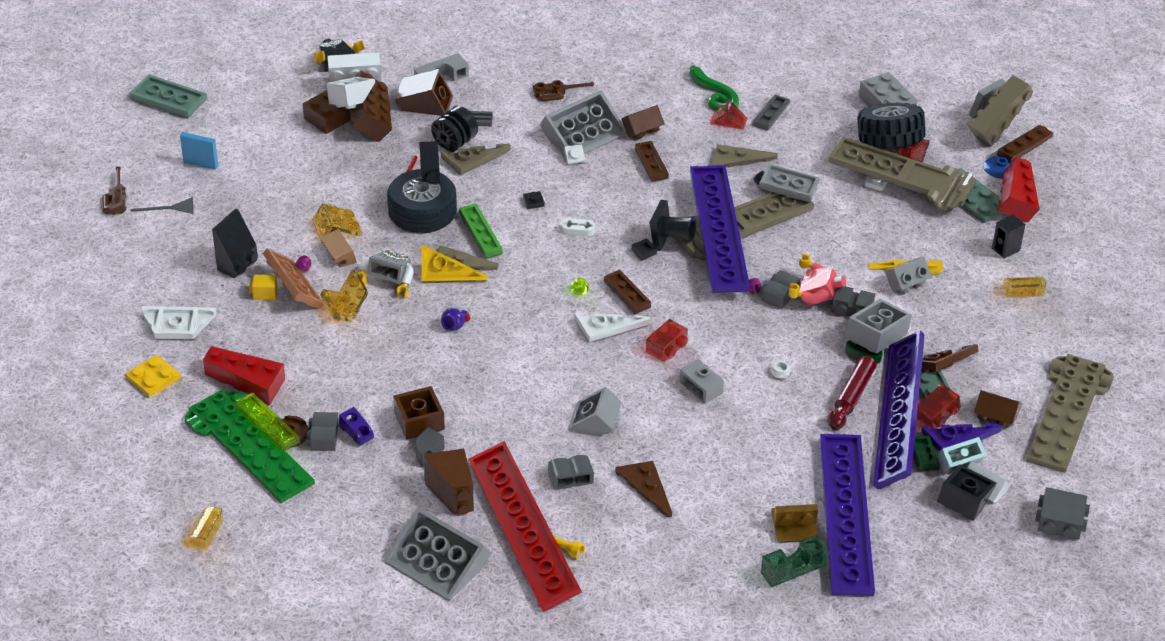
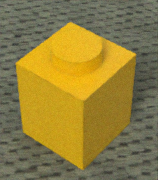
[249,274,278,300]

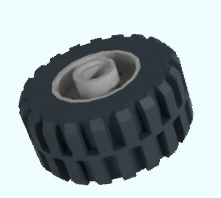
[857,102,926,149]

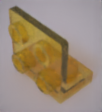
[312,203,363,243]

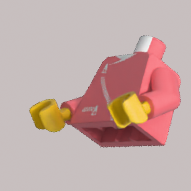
[788,254,846,306]

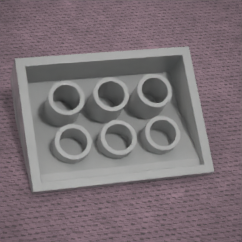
[540,90,627,154]
[383,507,492,600]

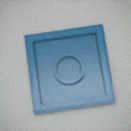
[180,132,218,170]

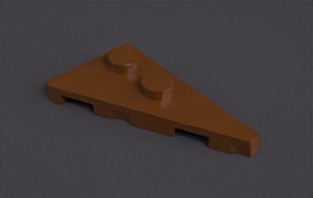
[921,344,979,372]
[615,461,672,517]

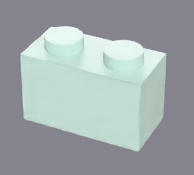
[936,437,987,474]

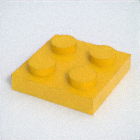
[125,355,181,398]

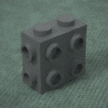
[1035,487,1090,540]

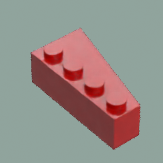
[997,156,1040,222]
[203,346,285,406]

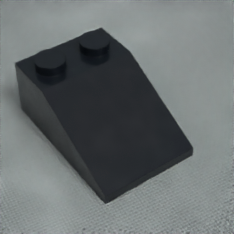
[212,208,258,278]

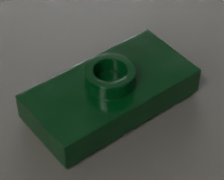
[913,435,939,471]

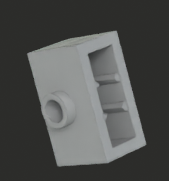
[679,359,724,404]

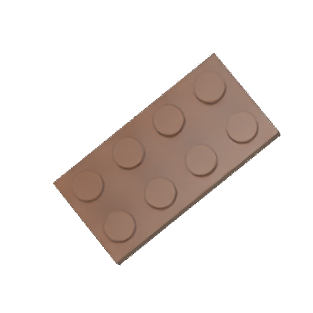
[262,248,325,309]

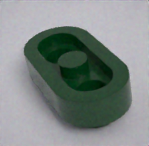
[845,340,883,364]

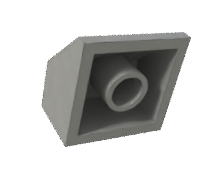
[568,387,621,436]

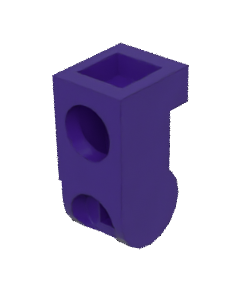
[339,407,374,446]

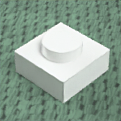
[564,144,585,165]

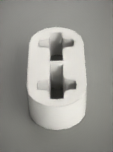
[561,218,595,236]

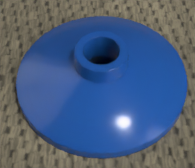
[983,156,1010,179]

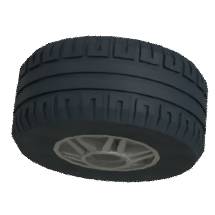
[387,169,457,233]

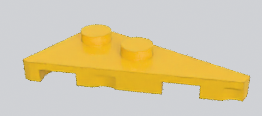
[421,245,487,281]

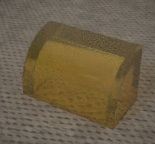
[1002,276,1047,298]
[183,506,224,551]

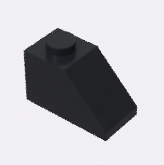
[419,141,440,184]

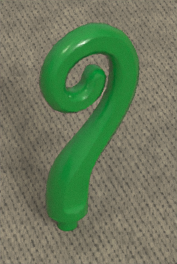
[689,65,739,113]

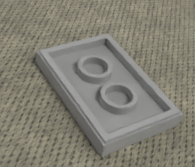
[759,164,820,202]

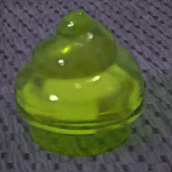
[570,277,589,295]

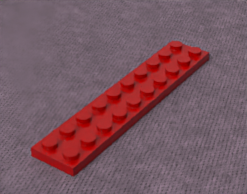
[468,441,582,612]

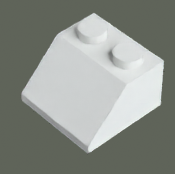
[326,77,375,109]

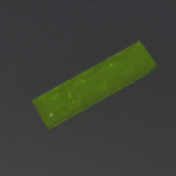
[236,392,300,452]

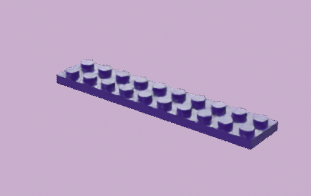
[690,165,750,293]
[873,330,925,489]
[820,434,875,596]

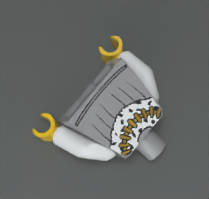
[355,250,414,299]

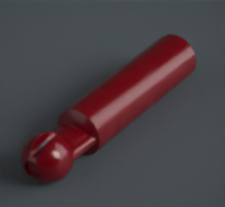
[827,356,876,429]

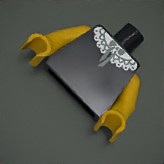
[314,38,365,72]

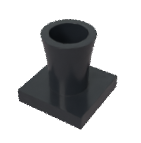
[649,200,696,251]

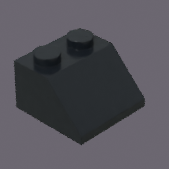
[937,464,997,521]

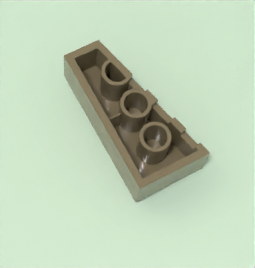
[966,75,1034,146]

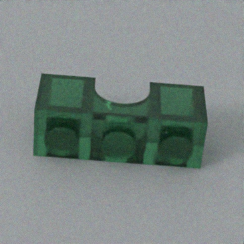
[761,534,829,587]

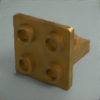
[771,504,819,542]

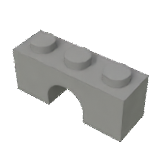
[414,53,469,81]

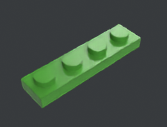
[459,204,503,258]

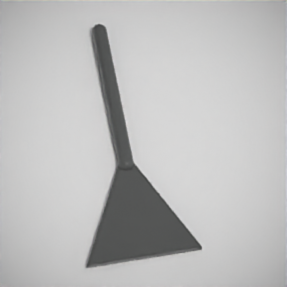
[131,197,194,214]

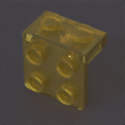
[320,270,368,321]

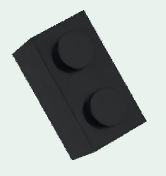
[992,214,1026,259]

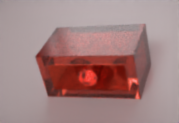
[646,319,688,362]
[917,383,961,429]

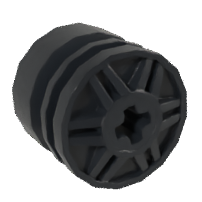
[431,106,478,152]

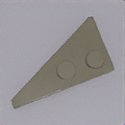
[441,143,511,174]
[712,144,778,167]
[436,245,499,271]

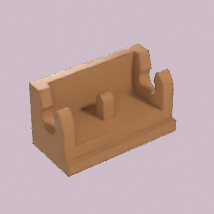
[320,229,357,268]

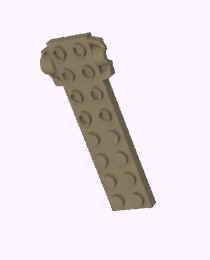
[828,137,976,210]
[675,192,814,259]
[1026,354,1114,473]

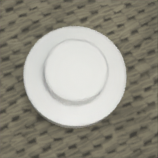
[771,361,790,379]

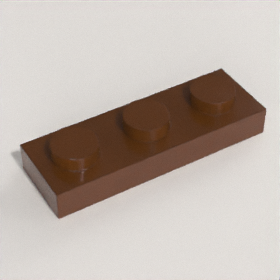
[635,141,669,182]
[604,269,651,314]

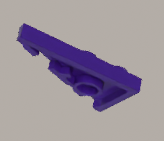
[921,423,1002,452]

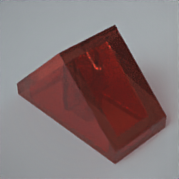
[710,102,748,130]

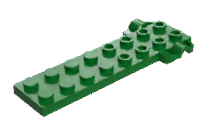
[185,390,315,503]

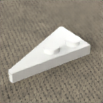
[575,313,651,342]

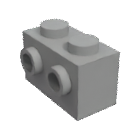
[885,257,932,293]

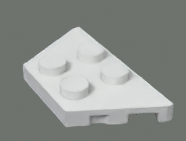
[142,306,217,339]

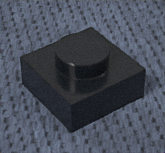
[523,191,545,209]
[631,238,657,260]

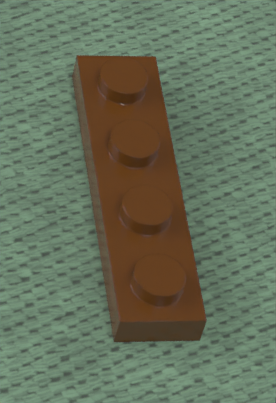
[997,125,1054,163]

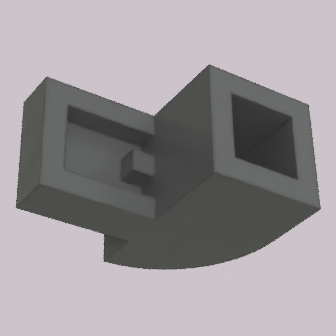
[416,427,445,467]

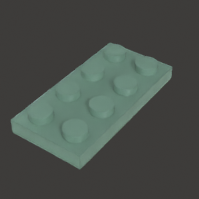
[130,74,207,118]
[958,168,1003,223]

